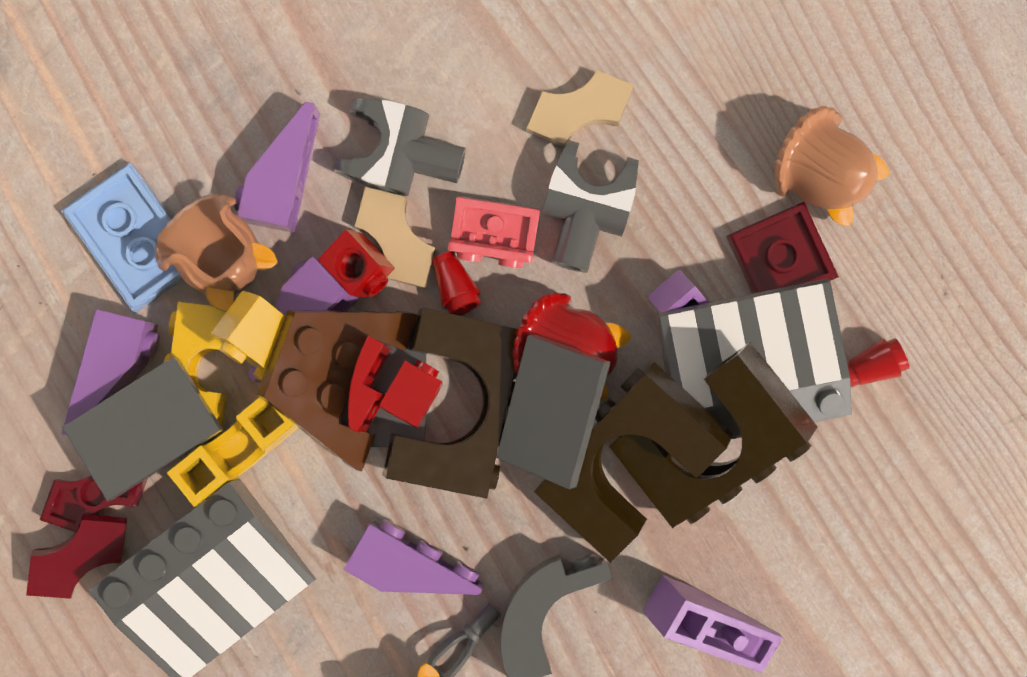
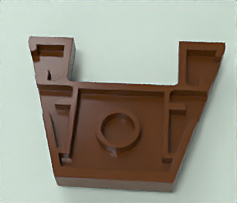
[257,310,418,472]

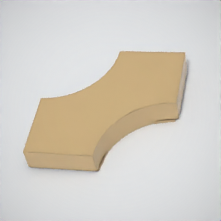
[526,70,635,147]
[355,187,436,289]

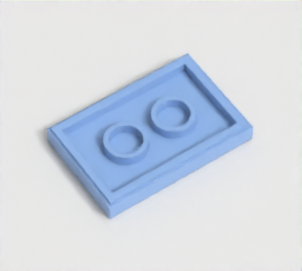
[61,163,183,313]

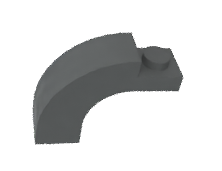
[501,554,613,677]

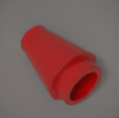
[432,251,481,316]
[847,338,910,388]

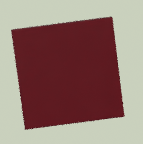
[726,202,839,294]

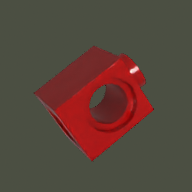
[318,229,395,298]
[379,359,443,429]

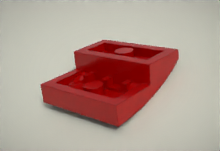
[348,336,392,433]

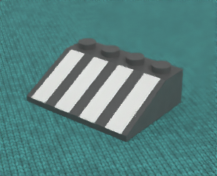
[658,278,852,440]
[88,479,316,677]

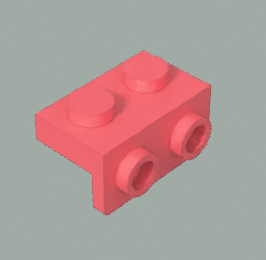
[448,196,540,268]

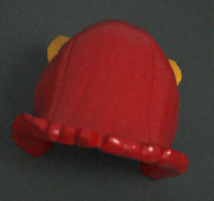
[513,292,632,401]

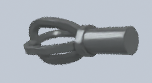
[428,603,501,677]

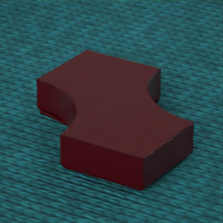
[40,475,148,532]
[26,514,127,599]

